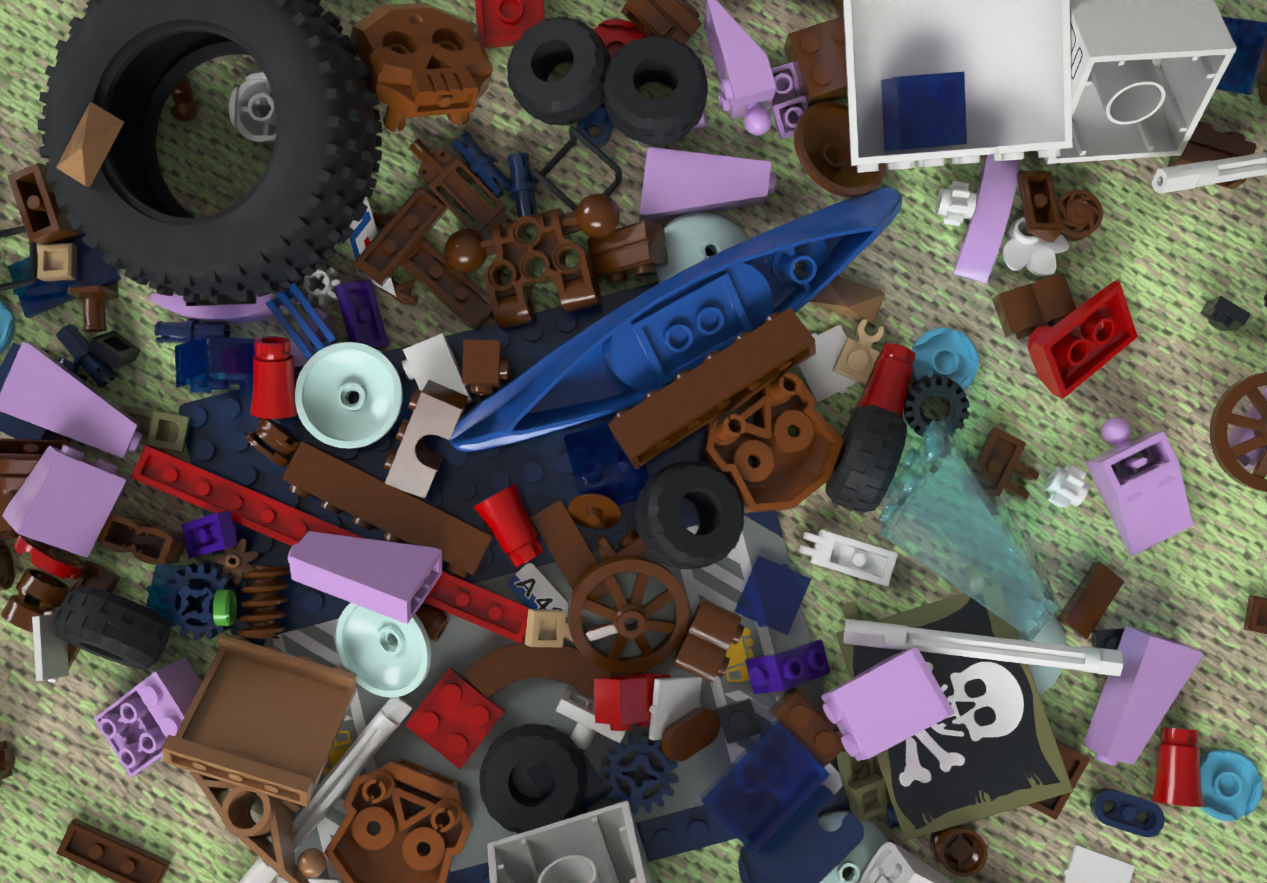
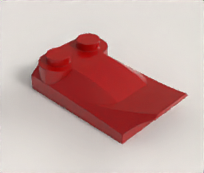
[1028,279,1138,399]

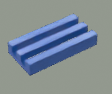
[265,283,338,360]

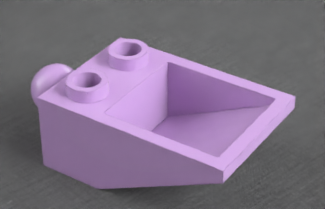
[704,0,777,135]
[1085,417,1193,556]

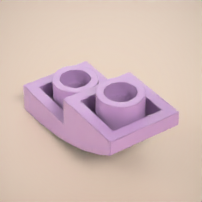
[770,62,808,139]

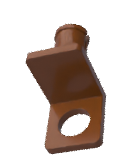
[67,260,118,333]

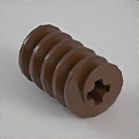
[238,565,290,639]

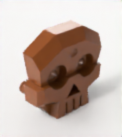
[350,3,493,132]
[700,373,844,513]
[324,757,474,883]

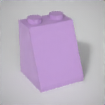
[2,444,127,558]
[821,646,955,761]

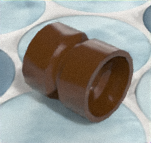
[1,568,70,632]
[930,824,988,877]

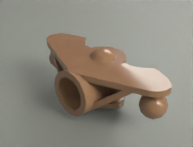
[190,771,326,883]

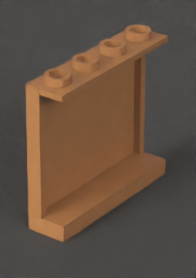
[162,633,356,807]

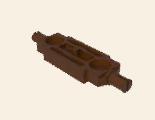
[409,139,513,236]

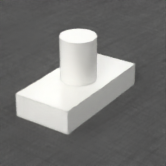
[556,687,626,750]

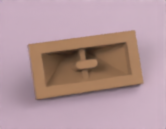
[56,102,124,187]
[809,276,885,326]

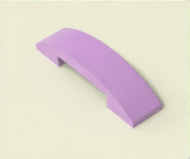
[953,154,1021,284]
[151,289,299,324]

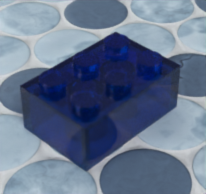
[700,719,831,854]

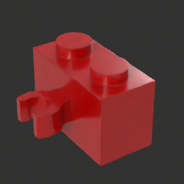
[594,673,670,731]

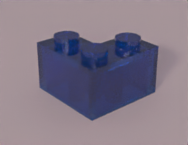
[175,336,256,394]

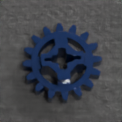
[161,562,242,640]
[601,733,679,814]

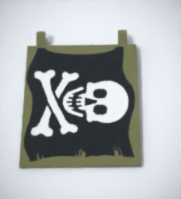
[836,563,1074,841]

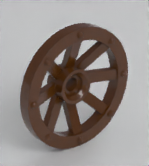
[1210,372,1267,492]
[568,555,689,674]

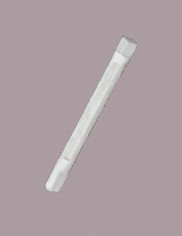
[1152,152,1267,194]
[843,619,1124,676]
[238,696,413,883]

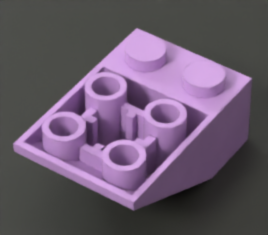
[94,657,202,778]

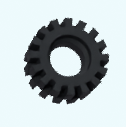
[903,374,970,440]

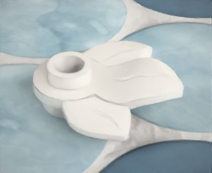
[1003,217,1070,277]

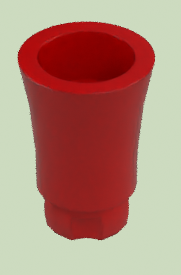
[250,336,298,419]
[855,343,916,419]
[473,483,545,567]
[1151,727,1205,807]

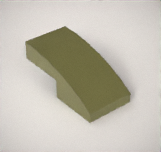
[122,405,190,452]
[836,748,887,822]

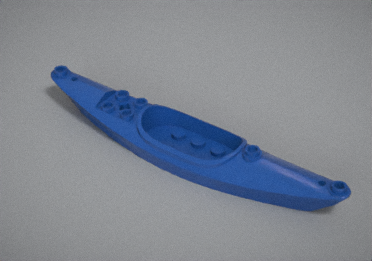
[449,186,902,452]

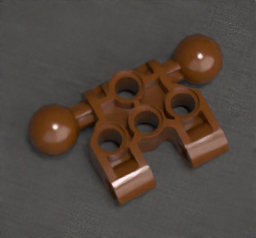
[444,193,619,329]

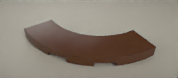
[463,642,613,699]

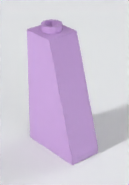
[639,147,776,222]
[0,342,143,458]
[288,531,442,625]
[1083,626,1203,766]

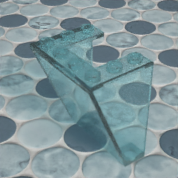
[879,415,1059,640]

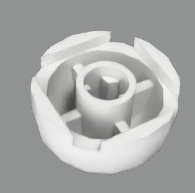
[228,72,277,145]

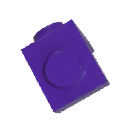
[745,639,830,694]

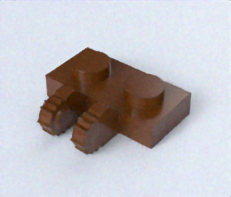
[961,427,1040,505]

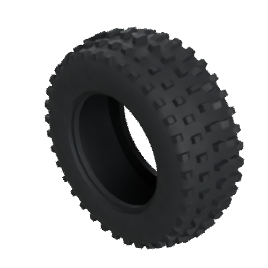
[38,0,383,304]

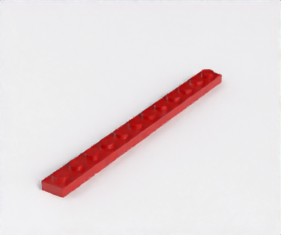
[130,445,532,644]

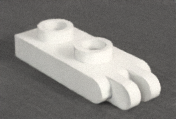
[798,529,898,587]

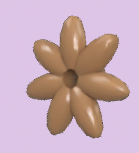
[212,539,259,585]

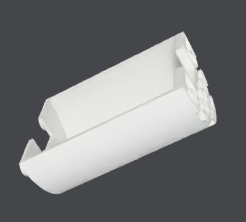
[843,0,1073,173]

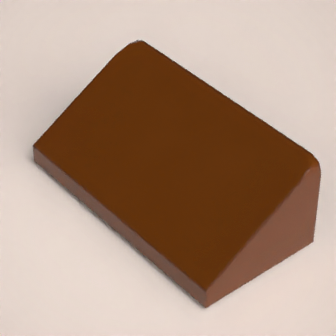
[1017,170,1063,243]
[1057,562,1124,640]

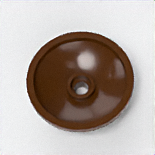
[794,102,886,198]

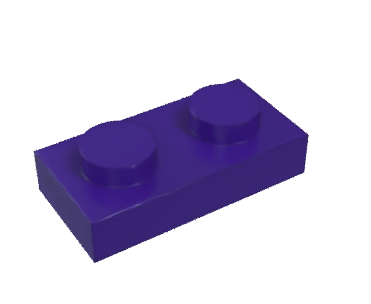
[335,280,389,350]
[181,511,238,559]

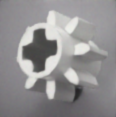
[935,181,977,226]
[298,264,343,309]
[1044,465,1090,509]

